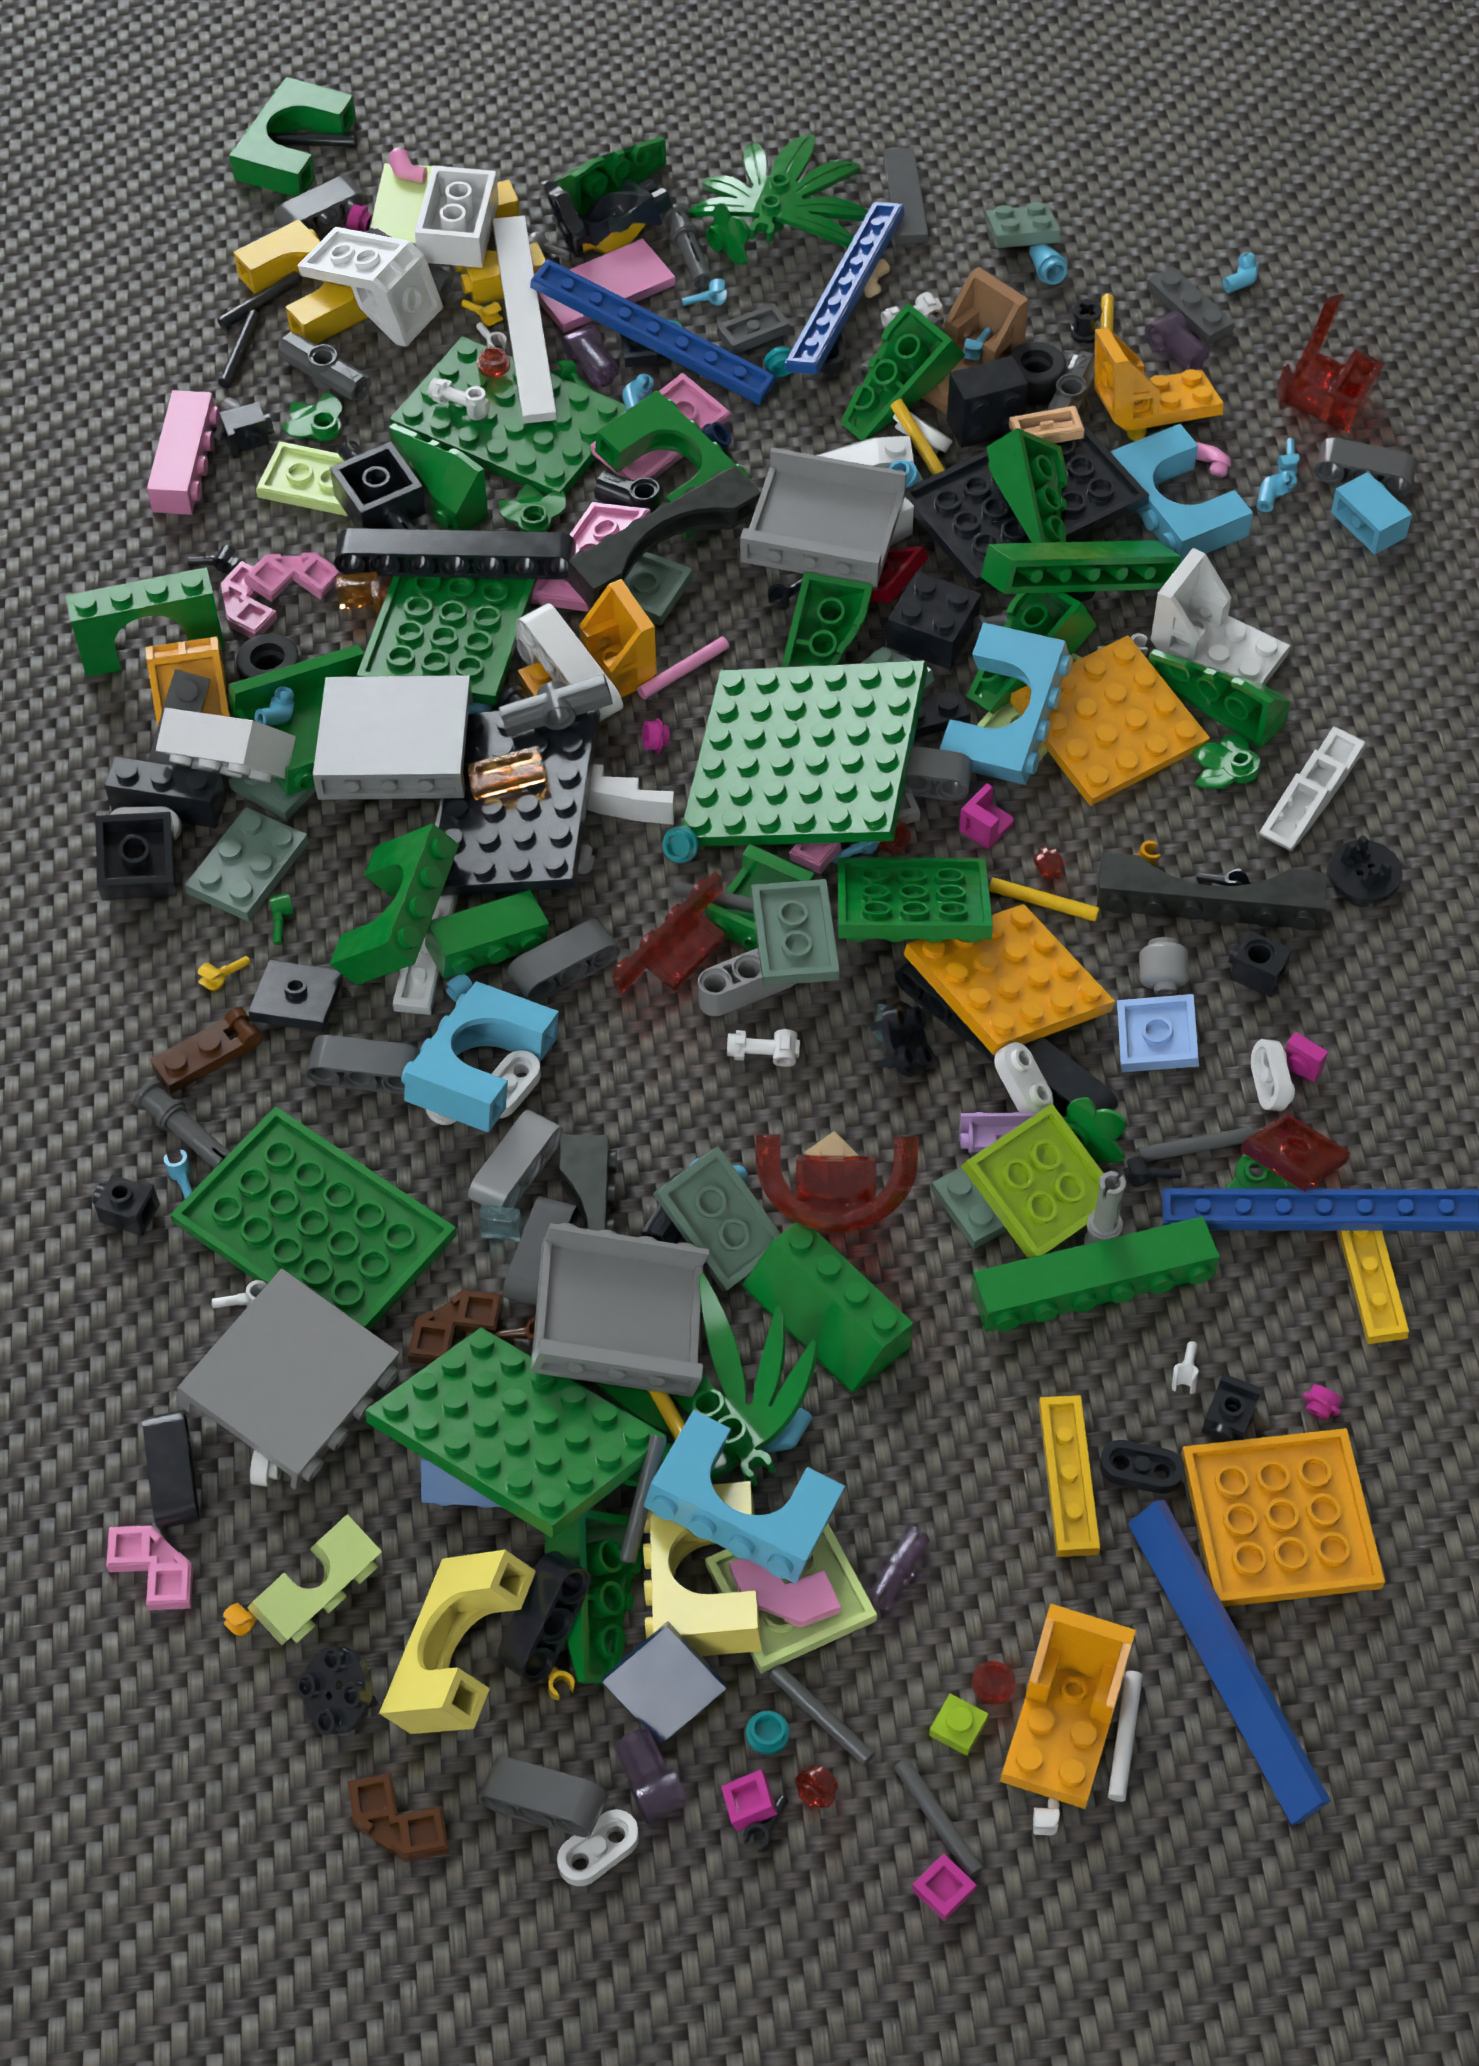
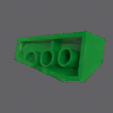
[554,136,667,215]
[389,423,489,531]
[986,428,1068,543]
[781,572,873,668]
[545,1510,642,1685]

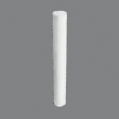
[1108,1671,1143,1802]

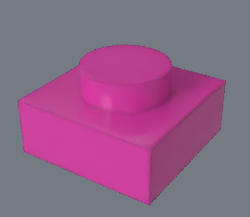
[1285,1032,1328,1083]
[721,1769,778,1831]
[912,1853,976,1922]

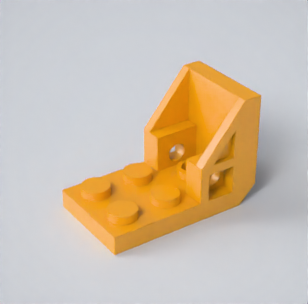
[1094,327,1224,431]
[517,579,657,697]
[145,637,230,764]
[1000,1603,1136,1809]

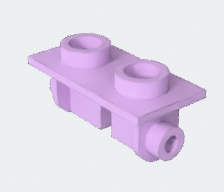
[959,1112,1037,1153]

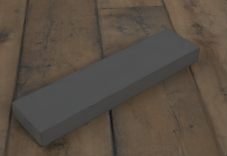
[883,148,928,245]

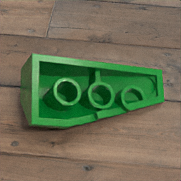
[840,303,965,441]
[966,592,1097,715]
[1149,649,1291,749]

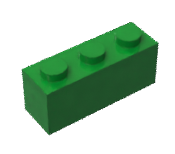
[425,890,549,979]

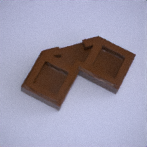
[407,1289,504,1364]
[348,1773,450,1862]

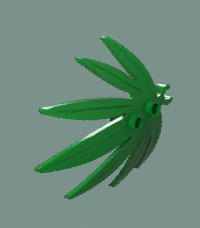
[689,134,868,249]
[595,1274,818,1487]

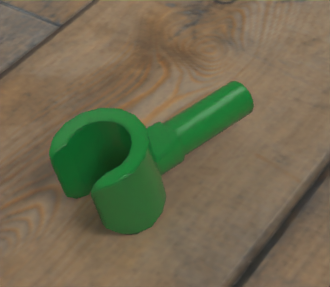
[551,360,594,391]
[270,893,294,945]

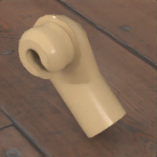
[864,258,890,298]

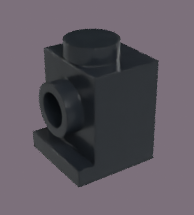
[219,402,275,459]
[92,1174,160,1236]
[1201,1373,1262,1443]

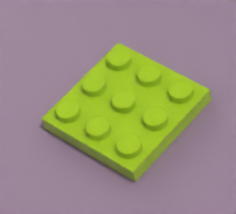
[961,1104,1104,1258]

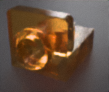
[335,572,387,620]

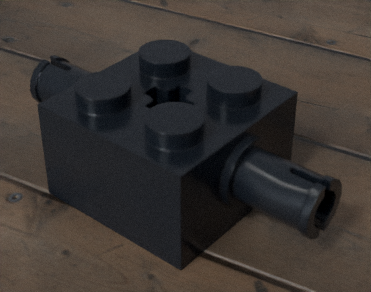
[330,440,426,530]

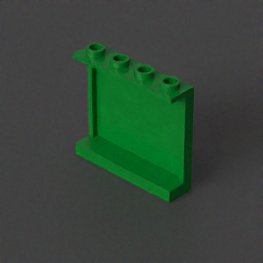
[228,644,365,796]

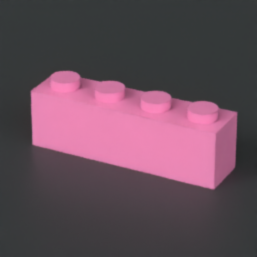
[147,390,220,515]

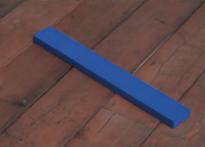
[785,202,905,375]
[530,259,776,405]
[1162,1188,1479,1231]
[1128,1500,1331,1825]

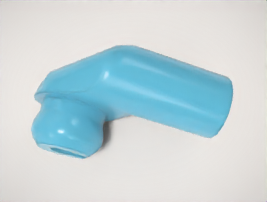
[1222,252,1259,293]
[254,686,294,726]

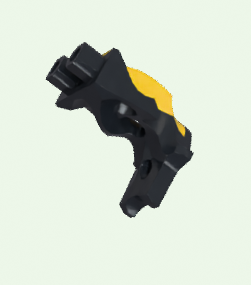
[542,178,673,256]

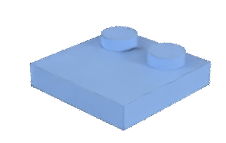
[1117,994,1199,1072]

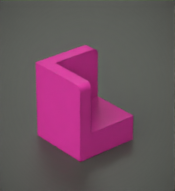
[959,783,1014,850]

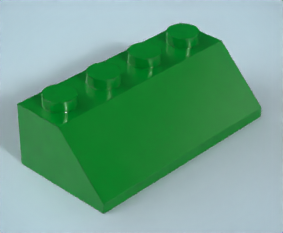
[743,1218,913,1395]

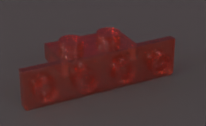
[612,872,726,994]

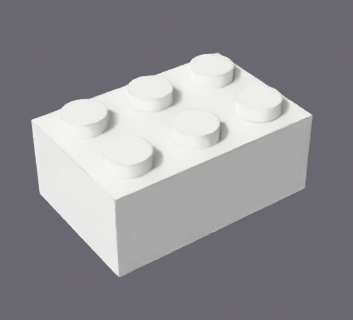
[414,166,499,268]
[155,708,296,783]

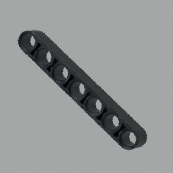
[334,528,576,580]
[895,961,1118,1118]

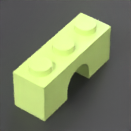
[247,1514,382,1645]

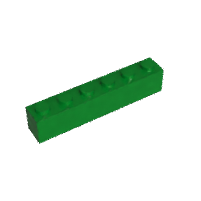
[981,540,1182,594]
[971,1216,1220,1332]

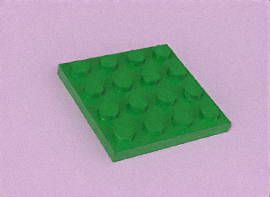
[837,857,993,943]

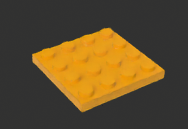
[1010,635,1210,806]
[903,904,1115,1055]
[1181,1428,1385,1607]

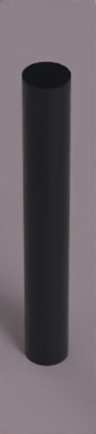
[268,132,357,147]
[217,271,302,330]
[218,310,261,388]

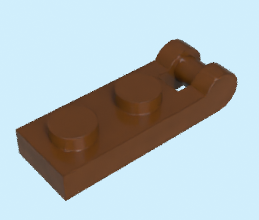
[150,1007,263,1094]

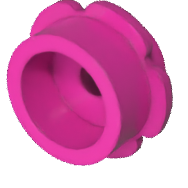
[346,204,373,232]
[642,718,670,754]
[1302,1384,1343,1421]

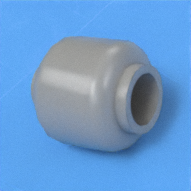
[1139,937,1189,996]

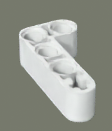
[516,603,623,722]

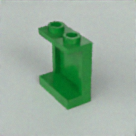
[705,844,815,951]

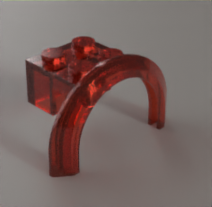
[1276,294,1385,433]
[756,1134,918,1232]

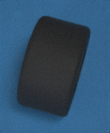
[1008,341,1066,405]
[236,633,301,681]

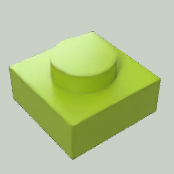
[929,1693,989,1756]

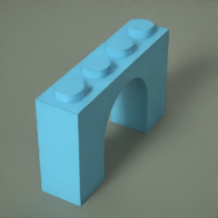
[1111,424,1253,564]
[939,622,1073,785]
[401,981,559,1133]
[643,1410,845,1584]

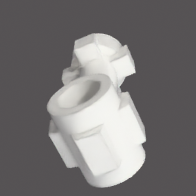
[881,292,943,329]
[428,378,490,420]
[727,1029,800,1067]

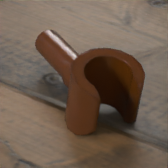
[495,1317,536,1341]

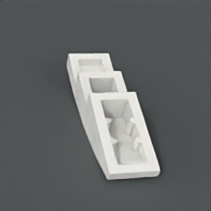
[1259,726,1365,852]
[587,764,675,825]

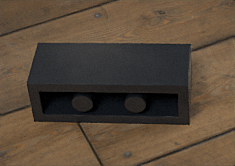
[104,757,227,828]

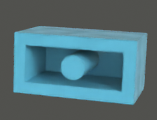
[1331,472,1412,555]

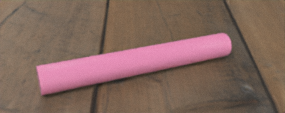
[637,636,729,700]

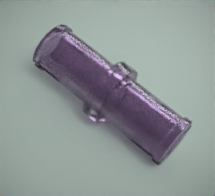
[866,1527,930,1610]

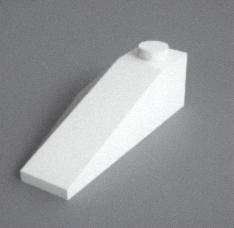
[816,436,914,469]

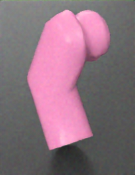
[389,148,428,184]
[1196,442,1232,477]

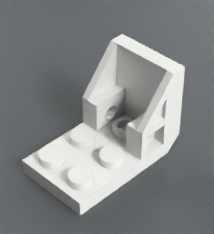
[297,227,443,347]
[1151,548,1290,685]

